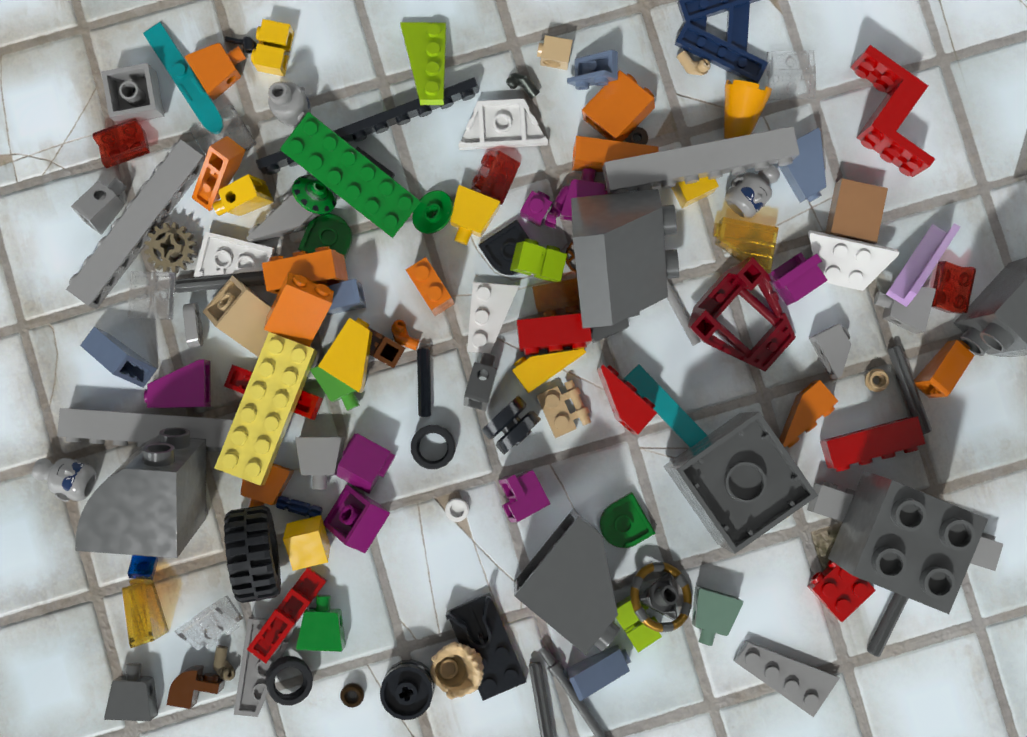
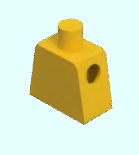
[213,174,274,216]
[450,185,500,245]

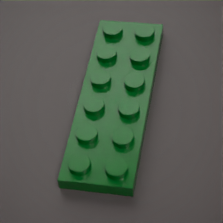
[280,112,421,238]

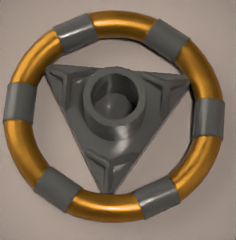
[630,562,692,633]

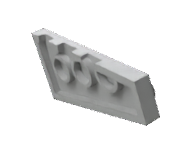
[234,617,296,717]
[733,641,840,717]

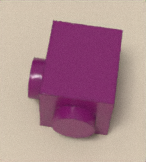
[520,191,552,227]

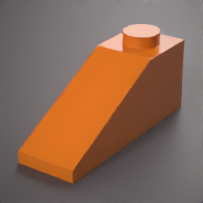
[192,136,246,211]

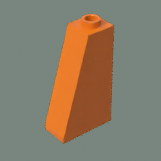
[572,136,659,172]

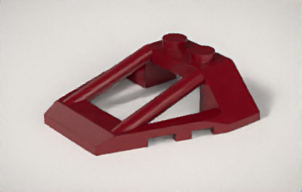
[688,257,796,372]

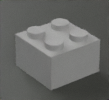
[101,63,165,125]

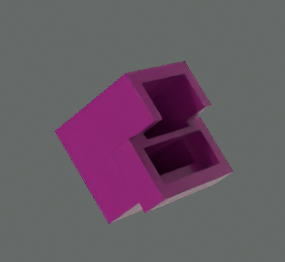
[768,252,828,306]
[337,433,396,494]
[498,470,551,522]

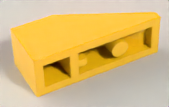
[512,348,586,394]

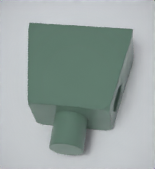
[692,585,744,646]

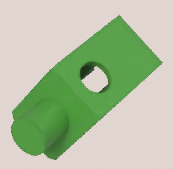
[310,366,360,411]

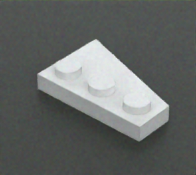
[194,231,275,277]
[467,282,519,354]

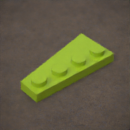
[400,22,446,105]

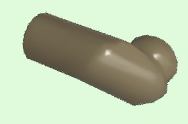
[213,646,235,681]

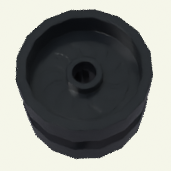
[481,395,541,454]
[380,659,435,720]

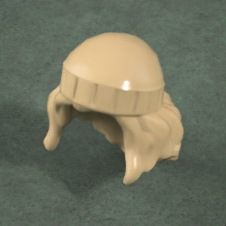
[430,641,484,700]

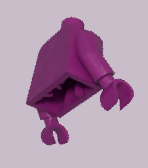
[545,168,608,229]

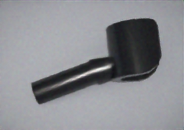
[225,36,257,54]

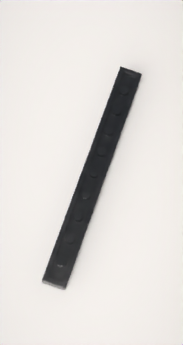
[255,77,478,175]

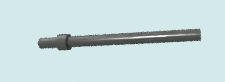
[539,646,607,737]

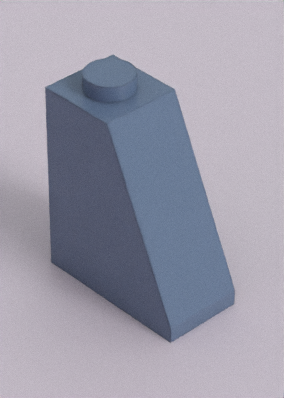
[777,128,826,203]
[326,279,366,315]
[80,327,157,388]
[567,644,631,701]

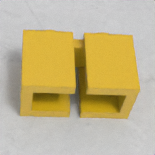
[251,19,294,77]

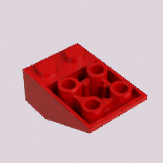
[597,365,657,435]

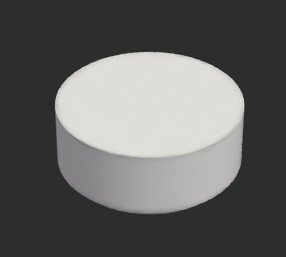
[445,498,469,522]

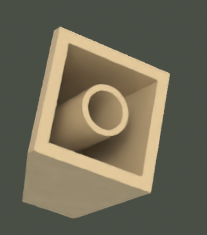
[203,275,272,357]

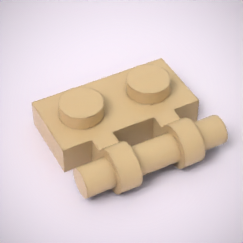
[536,379,591,438]

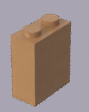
[825,178,888,244]

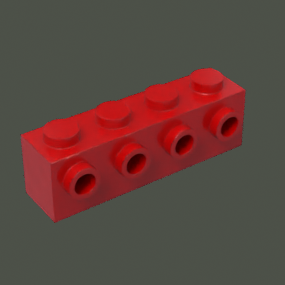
[820,416,926,472]

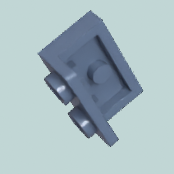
[567,50,618,90]

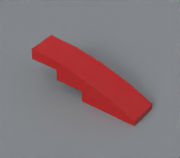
[224,364,323,420]
[246,567,328,663]

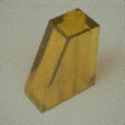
[713,217,779,274]
[122,576,169,648]

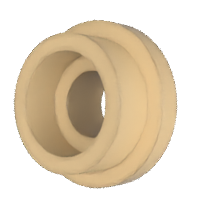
[865,369,889,392]

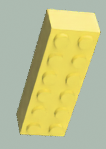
[214,332,318,486]

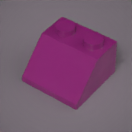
[324,484,390,553]

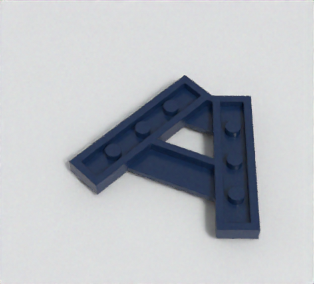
[674,0,769,84]

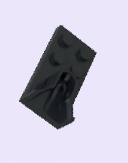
[445,593,527,701]

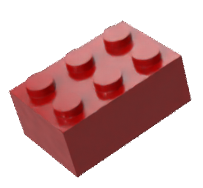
[516,313,592,356]

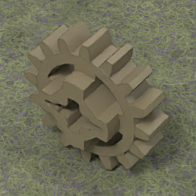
[144,222,197,274]

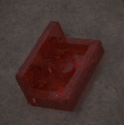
[92,118,150,169]
[471,150,521,205]
[932,261,976,313]

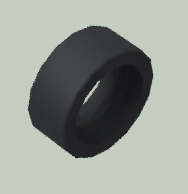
[411,425,456,469]
[265,656,313,706]

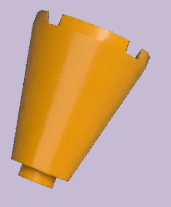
[724,80,772,139]

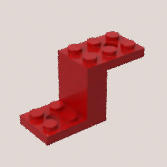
[850,45,935,177]

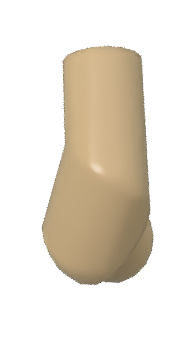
[677,50,711,76]

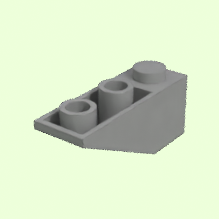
[246,192,321,243]

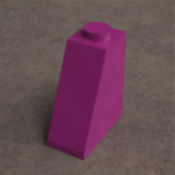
[144,359,211,408]

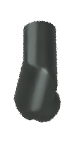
[506,72,540,99]

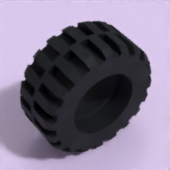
[224,505,281,603]

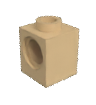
[537,35,573,70]

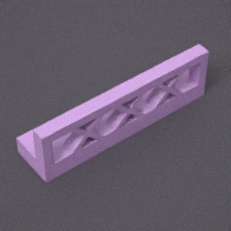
[886,223,960,307]

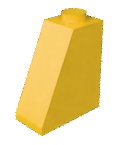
[318,317,373,393]

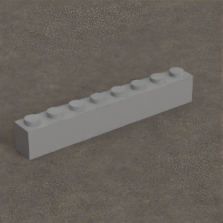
[603,126,800,194]
[66,140,205,309]
[57,408,233,452]
[807,481,1003,571]

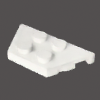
[458,99,548,150]
[808,230,900,291]

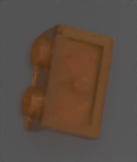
[532,278,580,317]

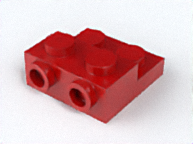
[807,560,876,622]

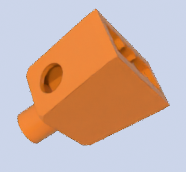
[184,43,246,101]
[240,463,294,507]

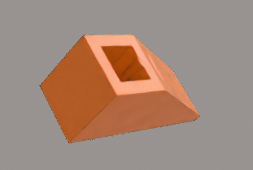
[779,380,838,448]

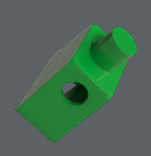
[296,595,345,652]

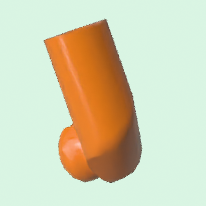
[391,320,420,351]

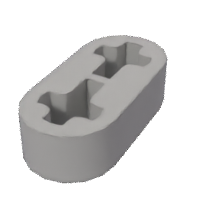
[183,303,203,348]

